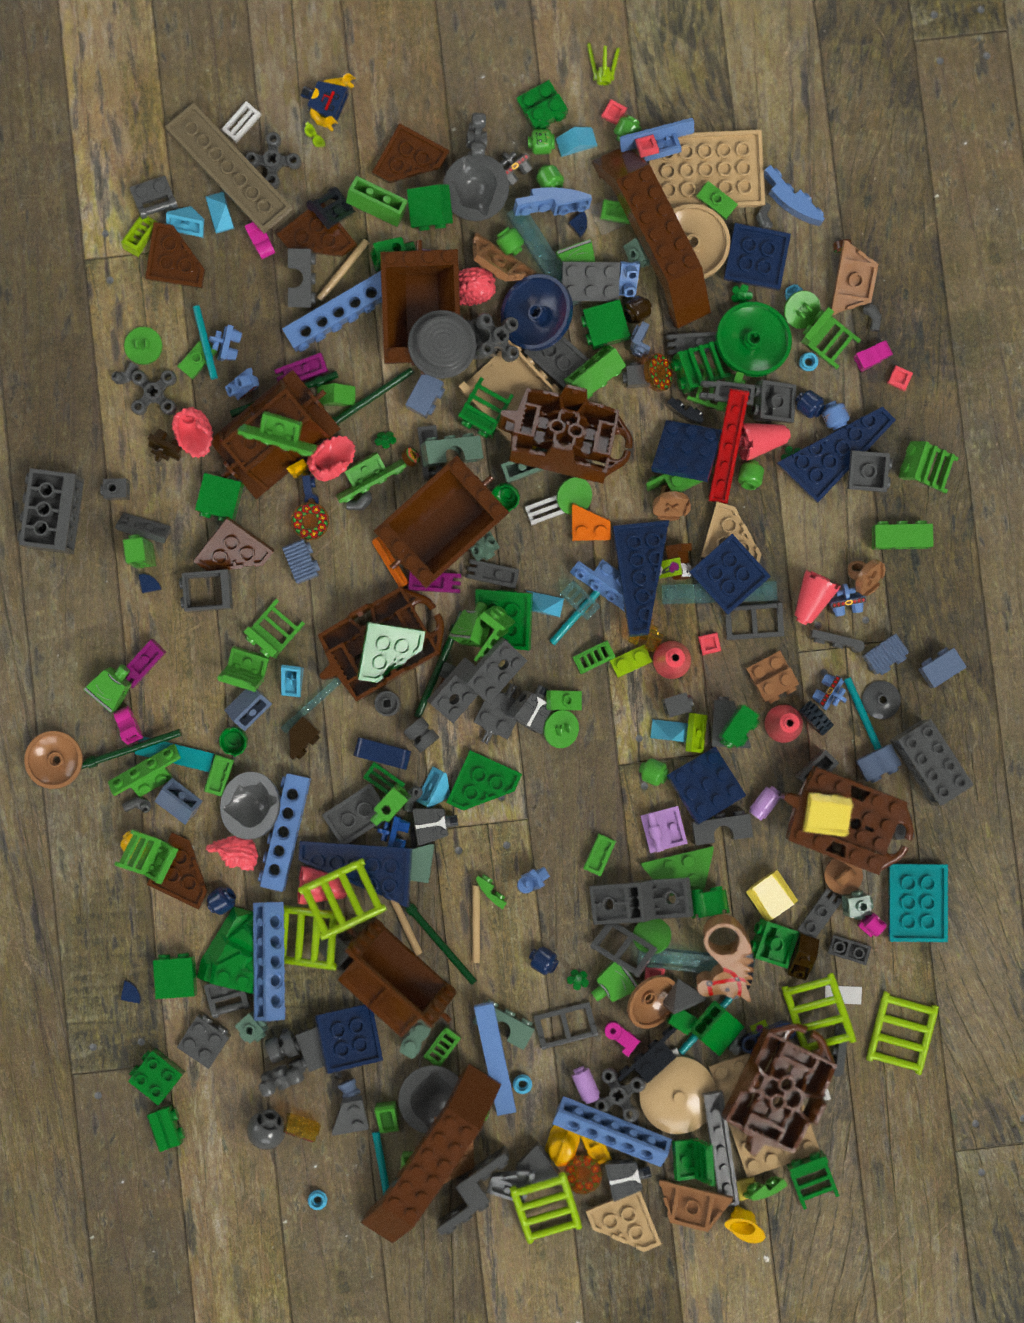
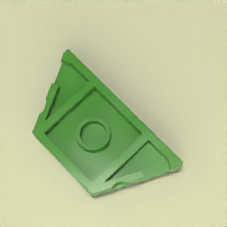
[641,846,714,896]

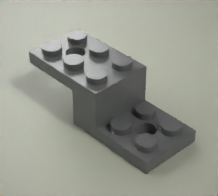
[427,637,527,723]
[589,877,694,925]
[437,1145,509,1236]

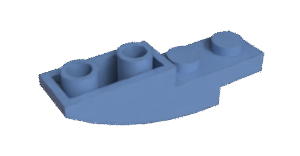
[764,165,825,226]
[513,187,592,216]

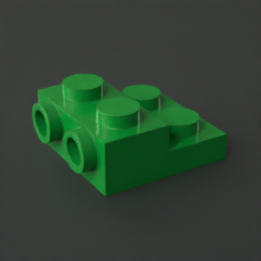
[516,80,568,130]
[750,918,800,969]

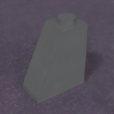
[710,696,751,748]

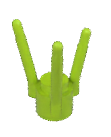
[587,43,620,86]

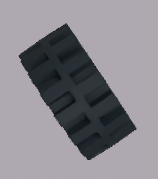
[799,700,834,736]

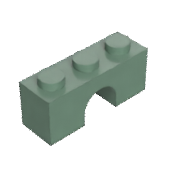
[420,433,484,467]
[472,999,535,1050]

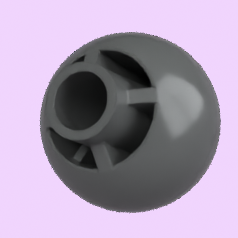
[247,1109,286,1150]

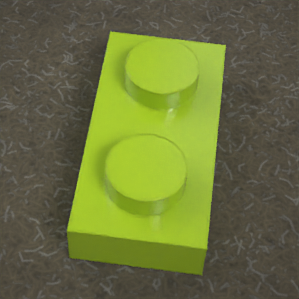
[610,644,653,678]
[685,713,707,753]

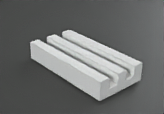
[221,101,261,143]
[525,495,564,526]

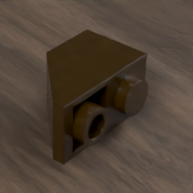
[289,716,321,760]
[787,934,820,980]

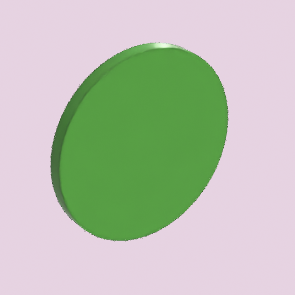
[784,290,820,329]
[124,327,163,365]
[556,477,592,515]
[543,710,579,748]
[633,919,672,954]

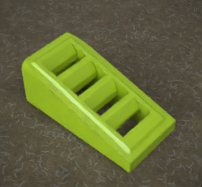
[121,216,158,257]

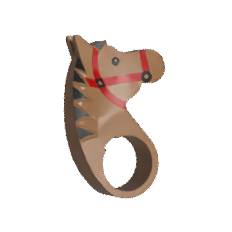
[696,914,754,1002]

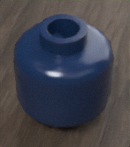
[796,390,825,419]
[207,886,236,915]
[529,946,559,975]

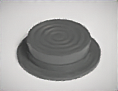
[443,154,509,221]
[408,310,476,379]
[220,772,280,840]
[399,1065,459,1134]

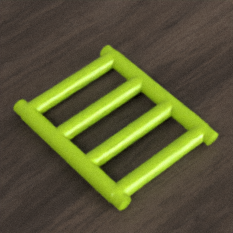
[298,858,387,940]
[284,905,337,970]
[781,973,856,1051]
[866,991,939,1075]
[510,1172,582,1244]

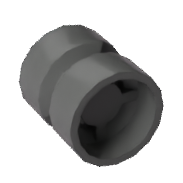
[374,691,401,716]
[404,717,440,753]
[265,1030,299,1064]

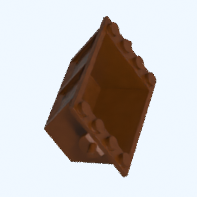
[380,240,460,375]
[211,370,341,500]
[374,456,509,588]
[337,917,457,1037]

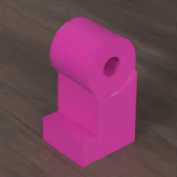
[245,222,275,259]
[853,341,893,372]
[113,705,143,745]
[857,912,887,937]
[604,1021,640,1057]

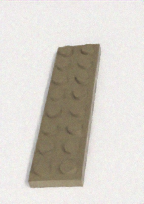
[165,103,293,234]

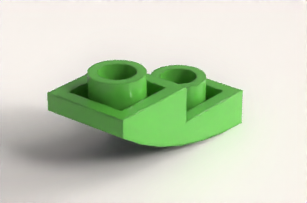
[476,874,507,910]
[743,1176,788,1200]

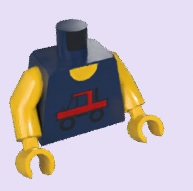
[301,73,356,131]

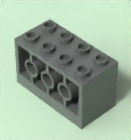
[17,468,84,555]
[889,719,973,806]

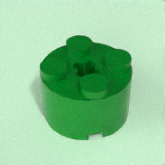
[691,886,730,919]

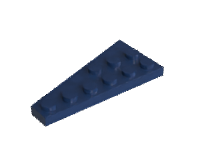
[776,407,896,503]
[612,520,669,637]
[298,841,412,907]

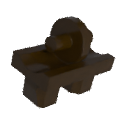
[148,429,182,463]

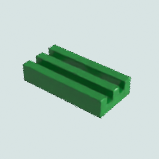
[363,762,405,794]

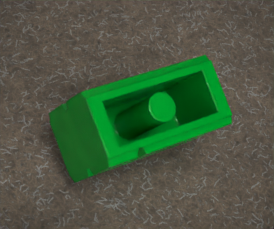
[147,1104,185,1152]

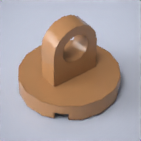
[652,484,691,521]
[848,559,886,596]
[824,858,863,895]

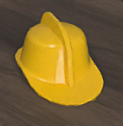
[545,1125,580,1167]
[724,1205,765,1243]

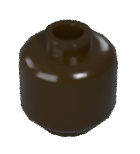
[623,296,652,324]

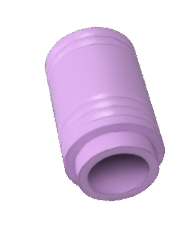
[749,786,781,821]
[571,1066,600,1104]

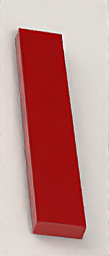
[708,388,749,504]

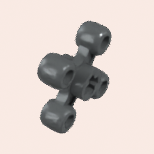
[466,112,487,158]
[245,132,302,189]
[475,313,519,362]
[131,370,177,416]
[258,1058,306,1097]
[594,1068,647,1122]

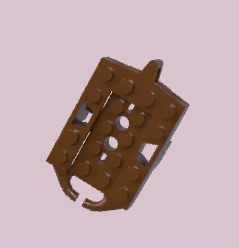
[498,384,633,484]
[318,587,444,702]
[781,766,914,875]
[721,1023,837,1156]

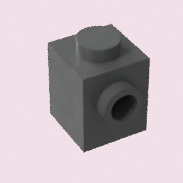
[622,362,651,389]
[100,478,130,501]

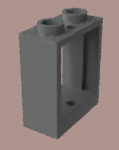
[179,570,233,613]

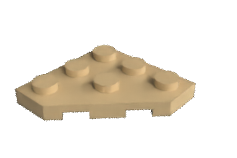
[701,502,762,562]
[586,1191,662,1252]

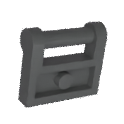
[129,176,178,219]
[204,984,251,1019]

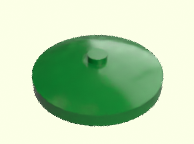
[716,302,792,377]

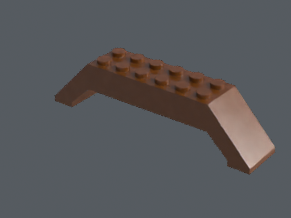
[592,148,711,329]
[361,1063,501,1243]

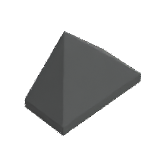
[663,979,706,1014]

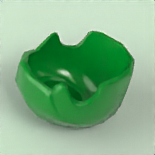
[492,483,520,512]
[219,726,248,757]

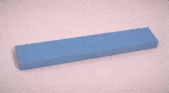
[474,1002,516,1116]

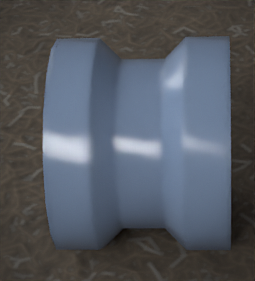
[337,1078,361,1099]

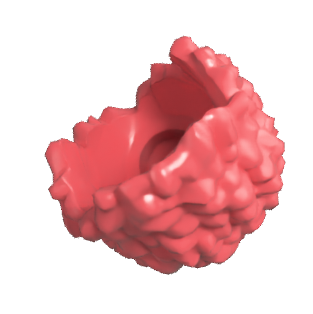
[459,267,496,306]
[171,407,213,459]
[306,436,356,482]
[206,836,258,871]

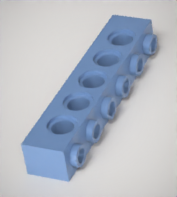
[282,271,382,352]
[258,773,311,892]
[253,902,285,1021]
[552,1096,672,1167]

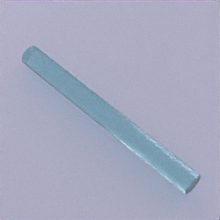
[281,677,342,733]

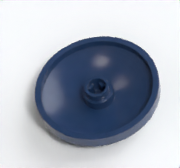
[501,274,573,351]

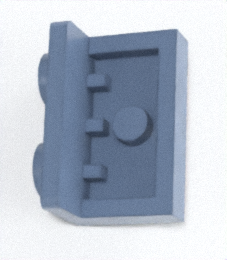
[630,321,651,358]

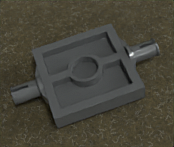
[473,683,517,745]

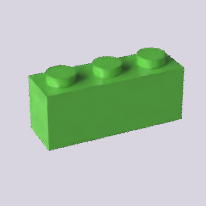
[346,176,408,227]
[564,345,626,399]
[872,521,934,550]
[123,535,156,569]

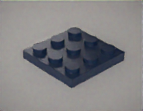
[724,223,791,291]
[651,420,722,482]
[689,533,771,615]
[667,747,746,825]
[315,1004,383,1074]

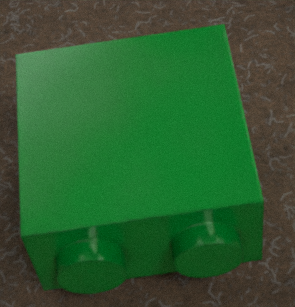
[407,184,453,231]
[580,300,630,350]
[195,473,244,522]
[718,704,760,749]
[153,953,198,999]
[690,1000,745,1056]
[128,1048,186,1105]

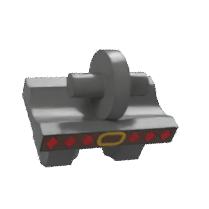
[499,151,532,186]

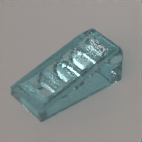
[560,580,600,620]

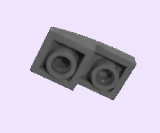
[828,935,872,965]

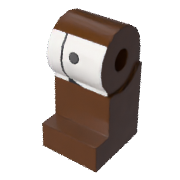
[666,543,692,580]

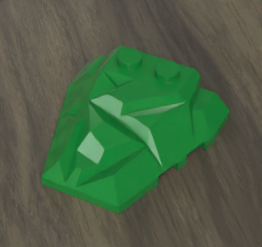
[197,907,254,994]

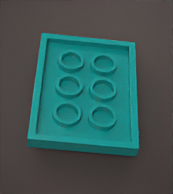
[889,864,948,942]

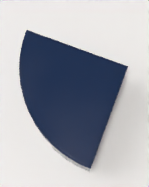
[568,211,587,238]
[139,574,162,594]
[121,980,141,1004]

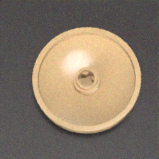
[673,204,730,279]
[639,1055,717,1134]

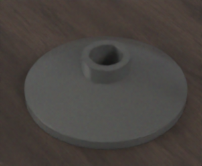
[862,681,901,719]

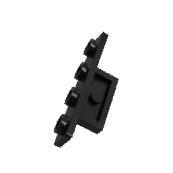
[618,1026,678,1083]

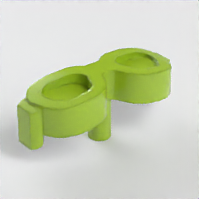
[304,122,325,148]

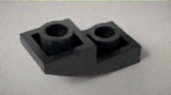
[666,397,704,425]

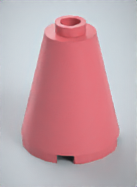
[738,423,791,461]
[794,570,841,625]
[653,641,691,679]
[764,705,803,743]
[297,866,351,905]

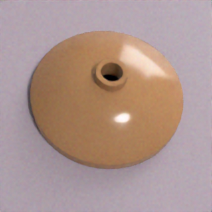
[24,731,83,789]
[627,975,675,1029]

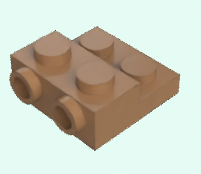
[746,651,799,704]

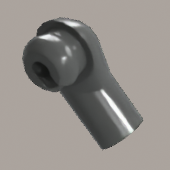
[756,202,773,230]
[863,304,882,332]
[111,362,139,385]
[346,491,372,511]
[403,786,423,812]
[122,796,151,813]
[728,1028,747,1055]

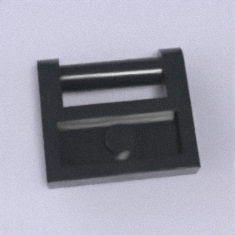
[306,186,356,229]

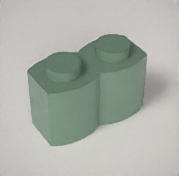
[400,1019,431,1059]

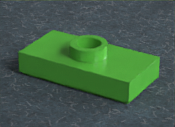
[696,181,738,221]
[600,199,631,225]
[177,340,218,380]
[547,690,582,710]
[203,755,234,797]
[583,833,616,876]

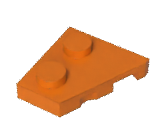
[572,503,611,541]

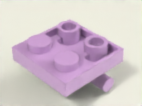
[640,806,688,853]

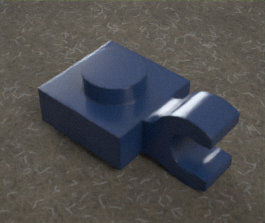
[302,471,319,505]

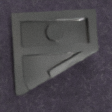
[332,1095,369,1136]
[486,1169,536,1203]

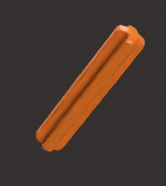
[372,537,409,587]

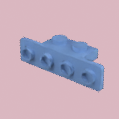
[620,118,694,161]
[570,559,625,612]

